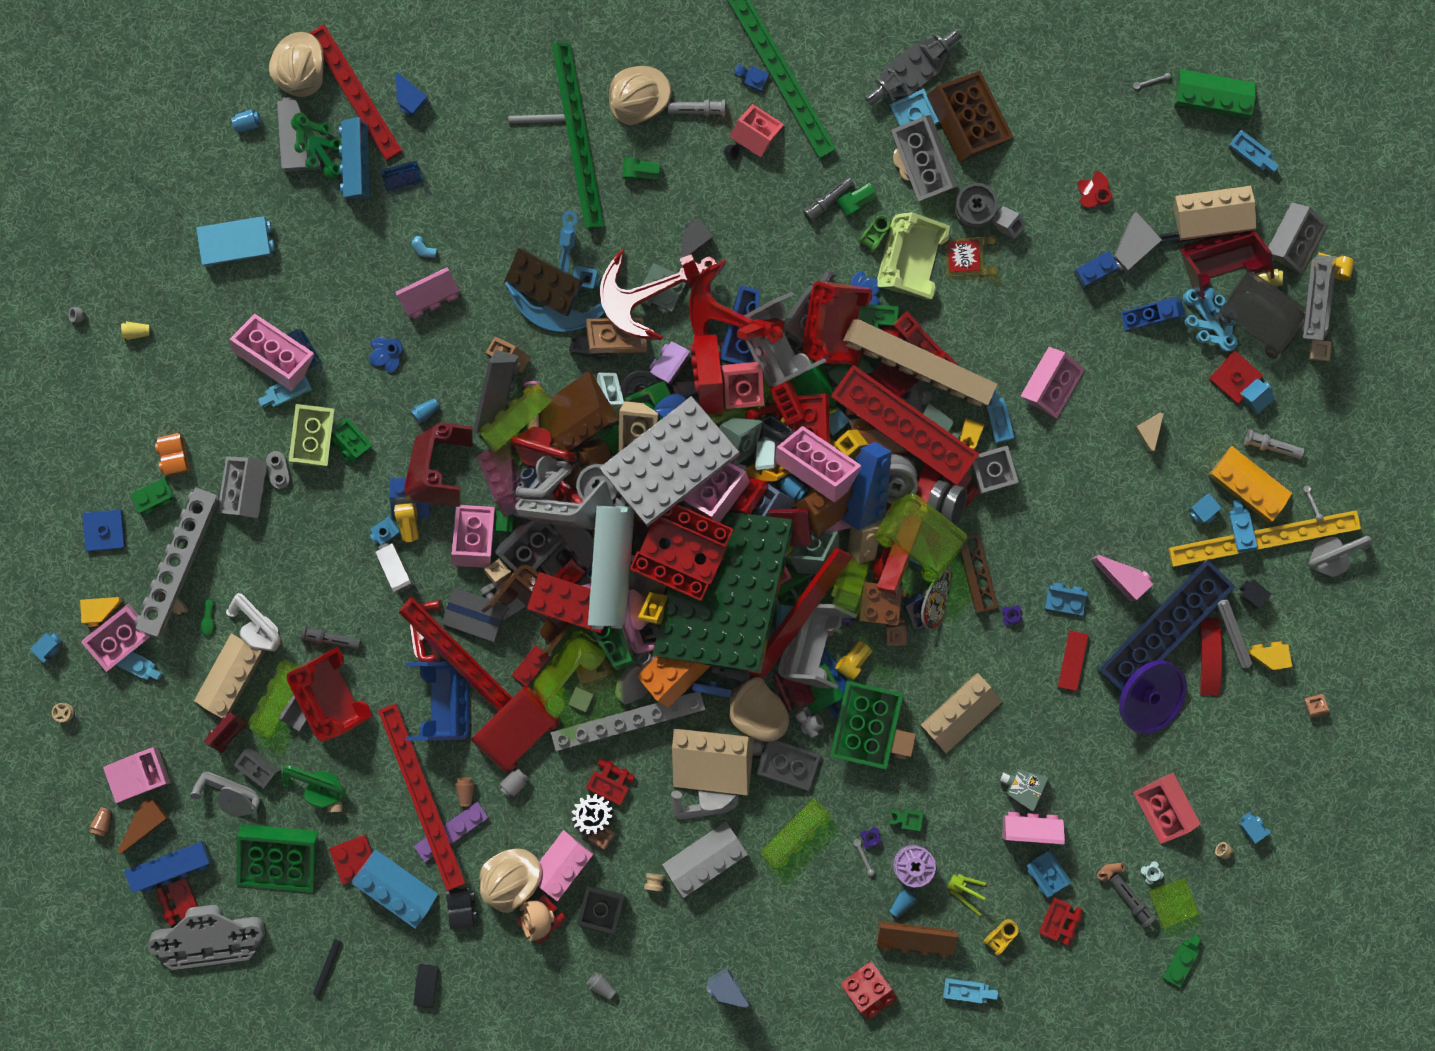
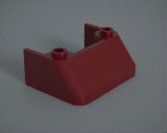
[1181,230,1275,300]
[404,423,473,507]

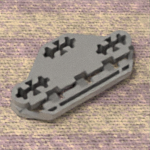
[148,905,265,970]

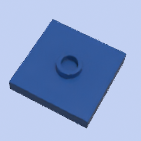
[83,509,125,551]
[692,681,732,697]

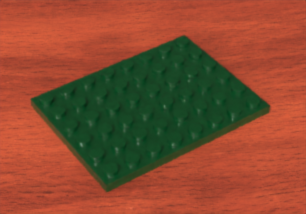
[652,510,795,673]

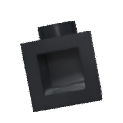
[1238,579,1271,609]

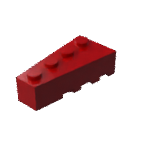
[690,335,724,414]

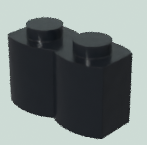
[446,887,478,929]

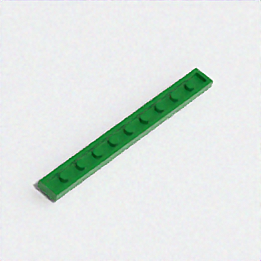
[727,0,836,159]
[551,42,604,229]

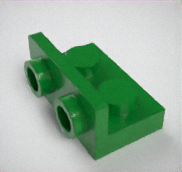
[330,417,373,465]
[130,477,175,516]

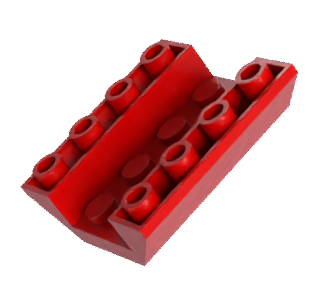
[630,504,734,601]

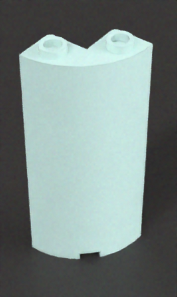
[588,506,634,629]

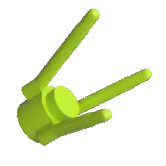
[947,874,987,916]

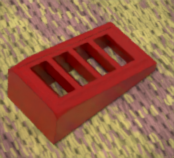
[771,382,805,426]

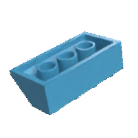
[339,117,370,199]
[352,849,438,929]

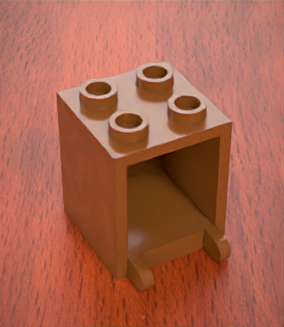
[857,582,909,627]

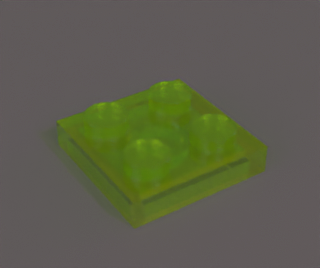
[1148,877,1199,928]

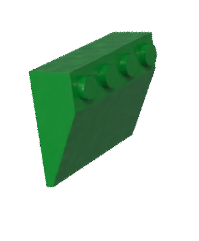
[830,681,903,770]
[237,824,318,893]

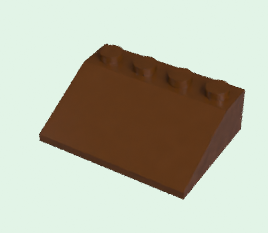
[927,71,1014,162]
[539,371,619,460]

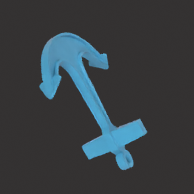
[505,211,605,332]

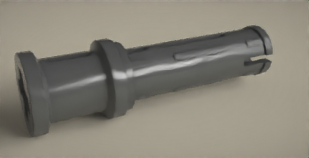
[802,176,855,223]
[301,625,361,651]
[1108,873,1157,928]

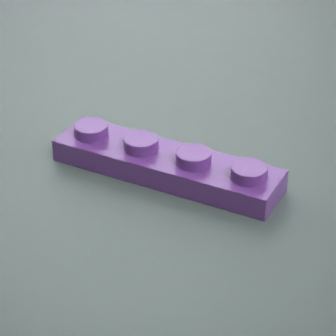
[414,802,489,862]

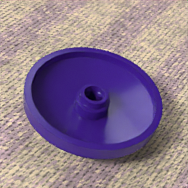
[1119,660,1187,734]

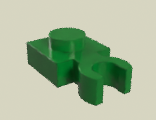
[888,809,924,831]

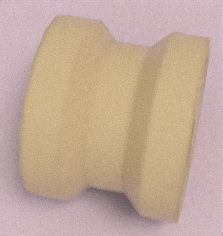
[52,703,74,722]
[644,873,665,891]

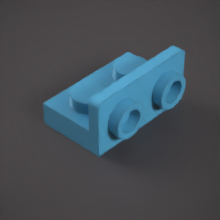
[1045,583,1088,616]

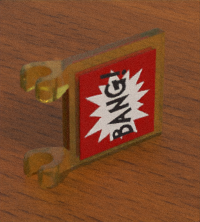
[944,236,997,277]

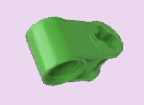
[858,215,890,253]

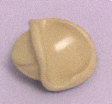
[269,32,324,97]
[609,66,672,125]
[729,677,789,742]
[479,848,542,913]

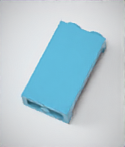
[196,216,275,268]

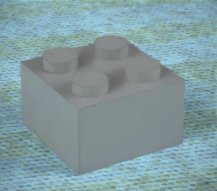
[971,446,1019,495]

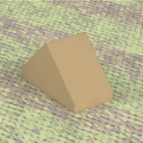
[1134,413,1163,452]

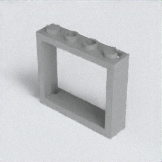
[1303,255,1337,340]

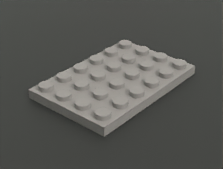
[599,396,740,527]

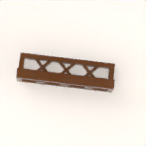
[957,534,998,614]

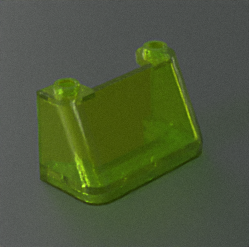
[874,494,968,583]
[534,631,606,719]

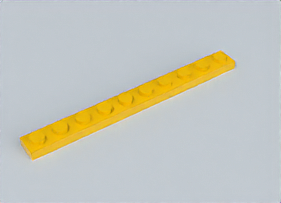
[1168,510,1361,567]

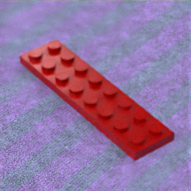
[830,365,979,485]

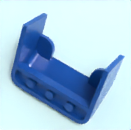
[406,662,469,741]

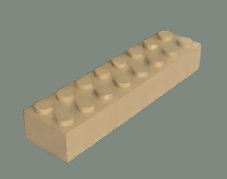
[843,320,997,407]

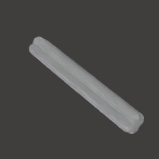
[1217,600,1252,668]

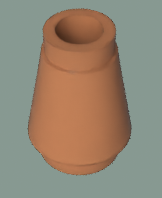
[455,777,475,806]
[90,807,112,837]

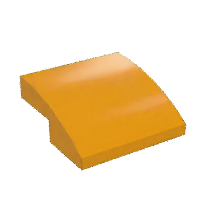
[746,463,791,481]

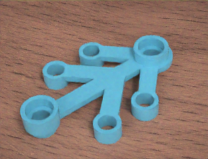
[1183,289,1237,351]

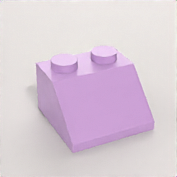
[649,341,691,387]

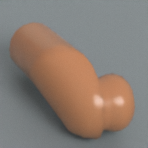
[1097,862,1125,882]

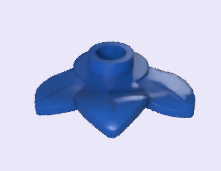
[851,271,881,305]
[370,337,403,374]

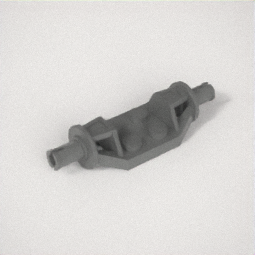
[865,28,962,106]
[782,269,837,355]

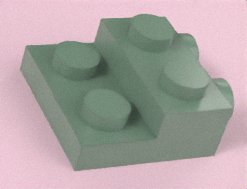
[641,263,686,314]

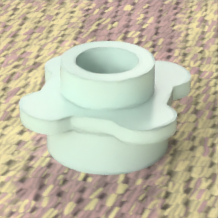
[1141,861,1164,884]

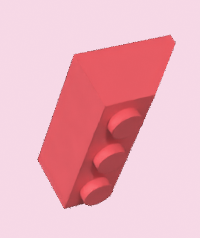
[1133,773,1200,844]

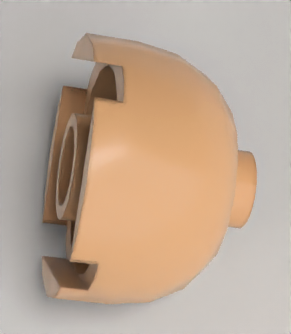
[520,901,554,941]

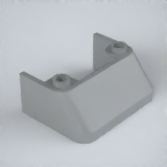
[739,292,826,387]
[515,480,614,529]
[778,604,857,689]

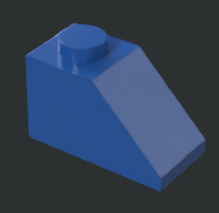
[395,72,429,117]

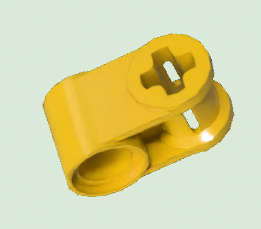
[959,418,984,450]
[983,919,1019,956]

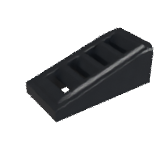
[760,415,796,442]

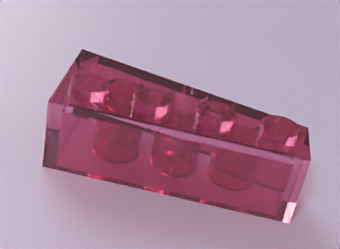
[476,439,521,517]

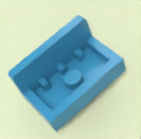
[1027,850,1071,898]

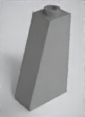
[277,97,322,172]

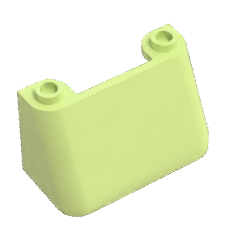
[877,212,950,300]

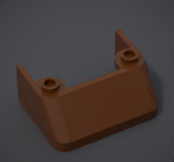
[481,565,572,660]

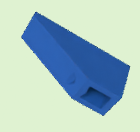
[1121,297,1186,330]

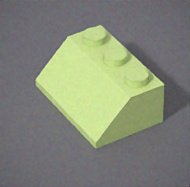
[289,404,334,466]

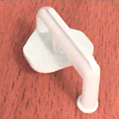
[226,593,281,651]

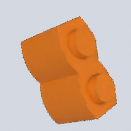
[155,433,190,476]

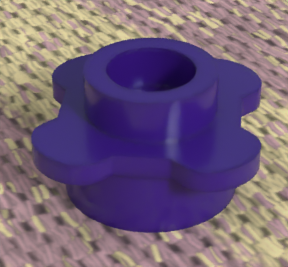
[1002,605,1022,625]
[860,827,882,849]

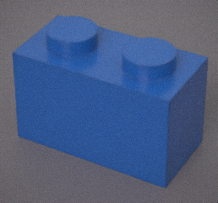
[1073,251,1119,289]

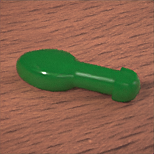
[200,599,215,637]

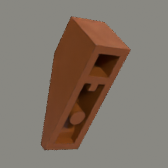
[117,799,170,854]

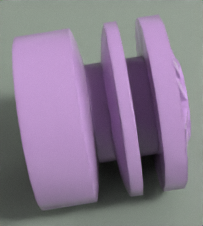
[893,845,936,887]

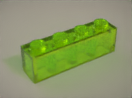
[479,383,553,454]
[831,552,870,612]
[249,659,299,739]
[759,797,830,869]

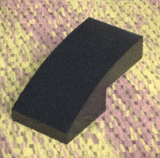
[413,964,438,1008]

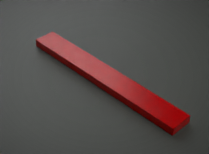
[309,24,403,161]
[877,463,942,594]
[748,548,852,679]
[398,597,513,712]

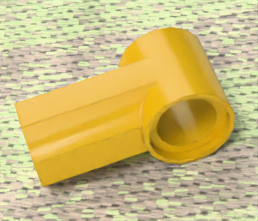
[1314,252,1355,281]
[395,503,419,542]
[835,640,872,681]

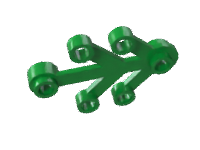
[291,113,342,180]

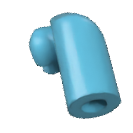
[412,236,437,258]

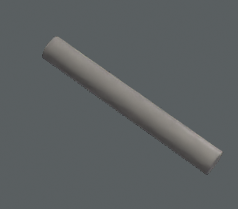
[508,114,566,124]

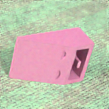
[103,747,171,803]

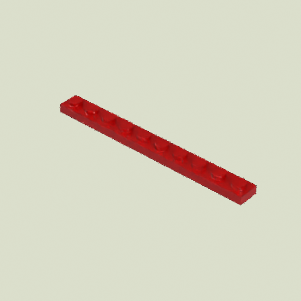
[378,703,466,891]

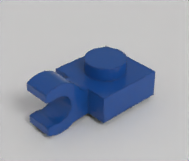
[734,65,769,92]

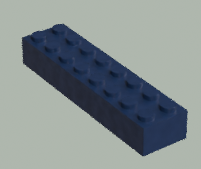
[1096,560,1235,694]

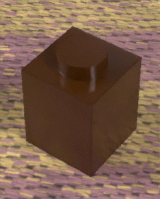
[579,438,611,466]

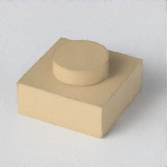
[1309,340,1331,362]
[484,558,511,585]

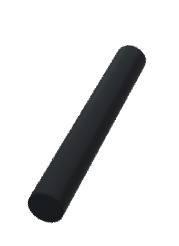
[313,939,342,996]

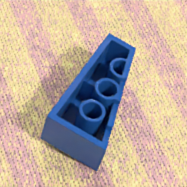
[719,285,759,364]
[842,442,892,530]
[124,841,213,893]

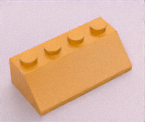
[1208,446,1292,523]

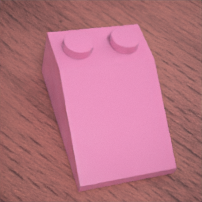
[452,505,495,568]
[1091,555,1153,602]

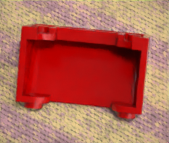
[802,281,873,365]
[286,647,373,741]
[471,685,561,773]

